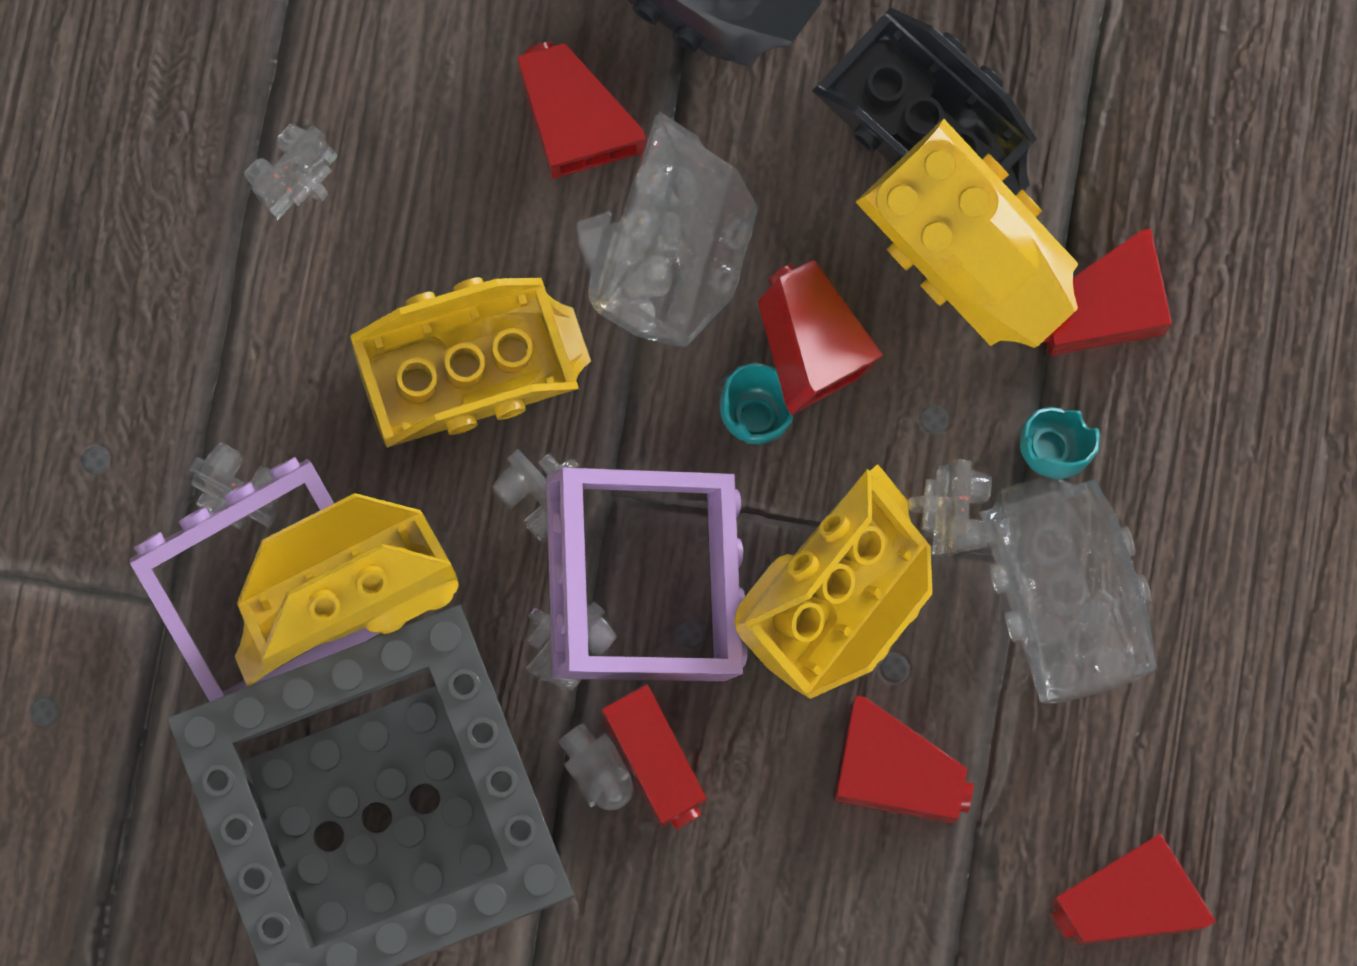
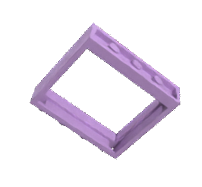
[129,457,380,701]
[546,468,748,681]

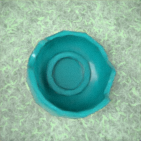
[719,362,793,445]
[1020,407,1100,480]

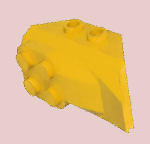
[855,119,1078,348]
[351,277,591,448]
[734,464,932,699]
[234,493,459,687]

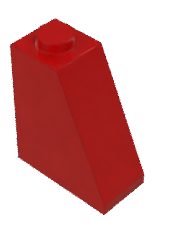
[517,42,646,180]
[1042,229,1172,356]
[758,260,883,416]
[602,684,707,830]
[835,695,974,824]
[1050,833,1216,945]

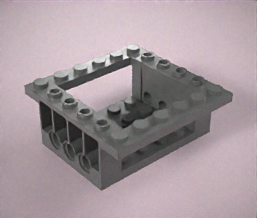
[167,604,574,966]

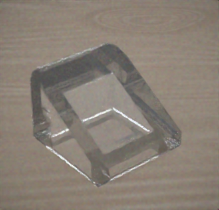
[576,211,612,280]

